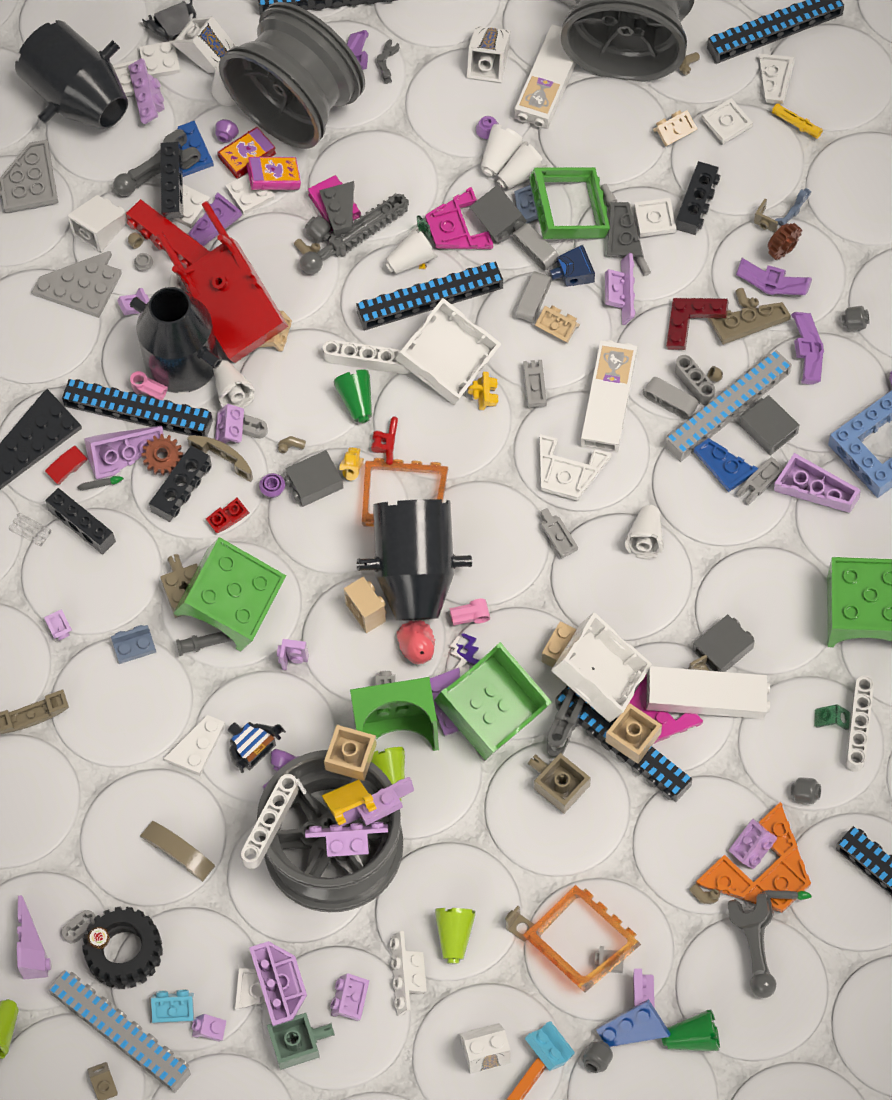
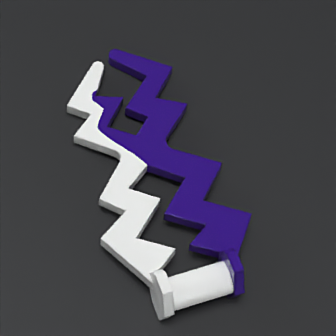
[450,633,480,677]

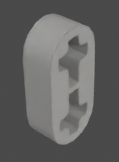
[242,414,268,439]
[62,910,96,943]

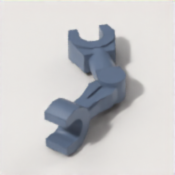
[775,188,812,225]

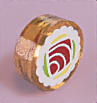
[88,927,110,949]

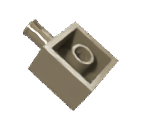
[160,554,198,618]
[528,753,591,814]

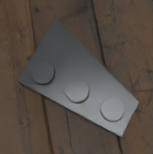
[319,181,355,235]
[607,202,644,257]

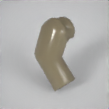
[679,52,700,75]
[294,239,321,254]
[735,288,759,309]
[278,436,306,453]
[689,884,720,904]

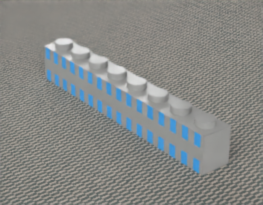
[665,350,792,462]
[48,970,191,1093]

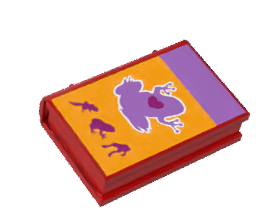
[217,127,276,179]

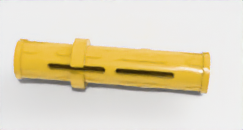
[772,103,823,139]

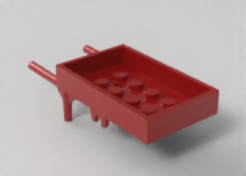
[157,201,289,363]

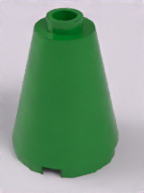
[334,369,372,424]
[662,1009,720,1051]

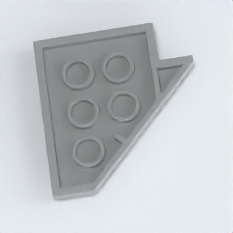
[0,139,59,213]
[32,251,122,318]

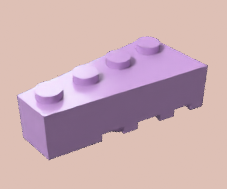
[774,453,861,513]

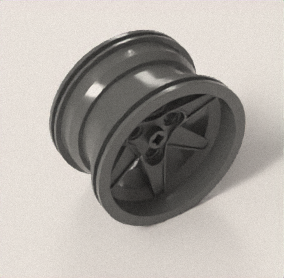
[561,0,694,82]
[219,2,365,149]
[257,750,403,912]

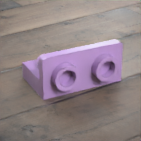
[215,404,244,444]
[277,639,309,670]
[729,819,777,869]
[633,969,655,1008]
[330,973,370,1021]

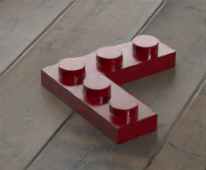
[666,298,729,350]

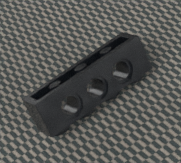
[160,142,183,219]
[676,161,721,235]
[149,445,212,522]
[45,488,116,555]

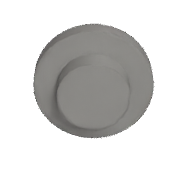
[135,253,153,271]

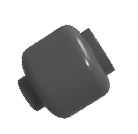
[305,216,332,243]
[842,306,870,331]
[791,777,821,804]
[582,1041,613,1073]

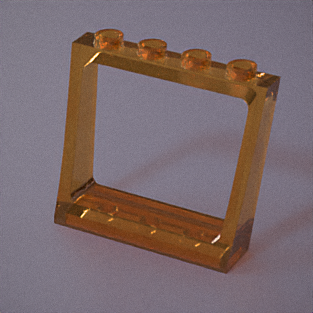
[362,458,449,527]
[523,885,641,992]

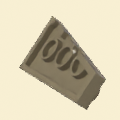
[708,302,791,345]

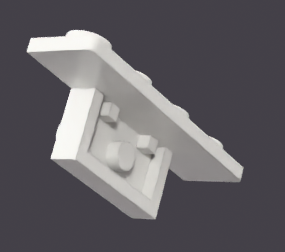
[390,931,427,1016]

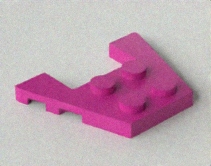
[425,187,493,249]
[629,673,703,743]

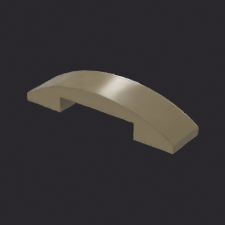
[187,435,253,482]
[0,689,69,734]
[140,821,215,882]

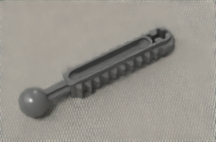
[300,193,409,274]

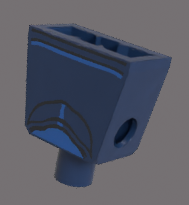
[549,245,595,287]

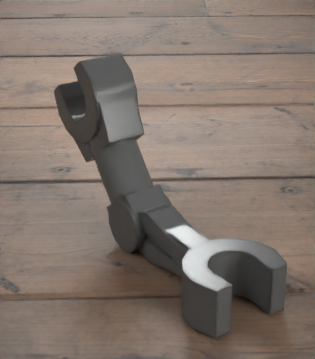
[377,39,400,84]

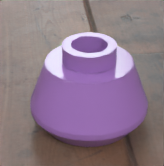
[476,116,499,139]
[215,119,239,143]
[259,473,285,498]
[271,749,296,771]

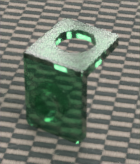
[416,215,432,240]
[814,704,850,730]

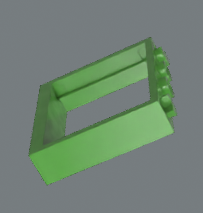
[529,167,610,239]

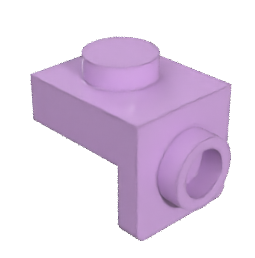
[117,288,149,315]
[44,609,72,640]
[192,1014,226,1042]

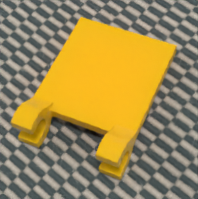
[322,779,377,825]

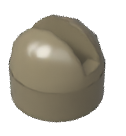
[128,233,144,249]
[707,366,723,382]

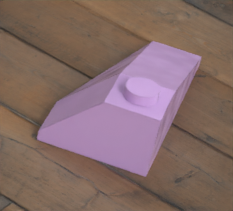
[84,426,164,479]
[17,895,51,980]

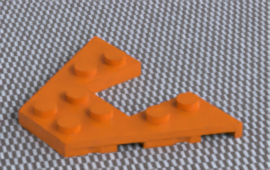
[696,802,811,913]

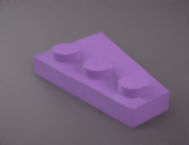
[189,193,242,246]
[430,668,460,737]

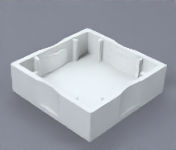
[395,298,501,405]
[551,613,652,722]

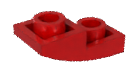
[45,445,88,485]
[206,497,250,533]

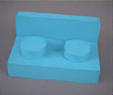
[151,990,194,1023]
[525,1021,575,1071]

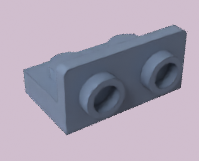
[514,185,538,223]
[111,625,156,664]

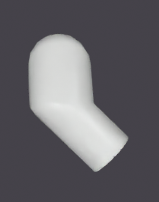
[169,274,187,292]

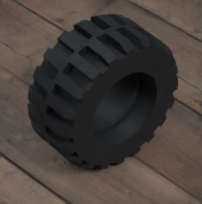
[82,906,163,989]

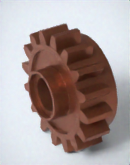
[768,223,802,260]
[141,434,183,476]

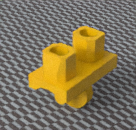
[468,371,499,410]
[339,447,364,481]

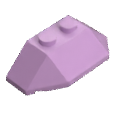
[249,941,307,1026]

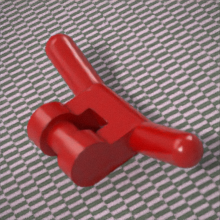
[371,416,398,465]

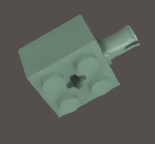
[267,1013,335,1070]

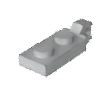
[540,508,578,559]

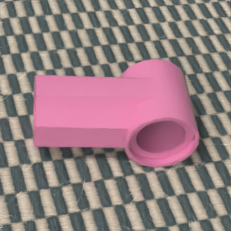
[130,371,168,401]
[450,598,490,626]

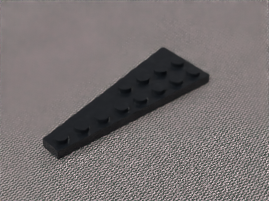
[0,389,82,490]

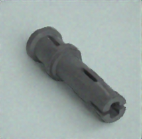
[176,631,233,656]

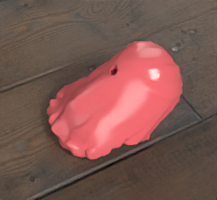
[396,620,436,665]

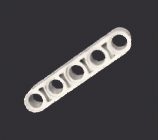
[323,340,411,374]
[846,676,874,772]
[241,774,298,869]

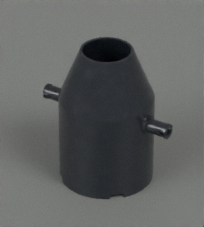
[15,20,128,129]
[130,287,222,393]
[356,499,472,621]

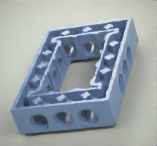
[828,391,892,498]

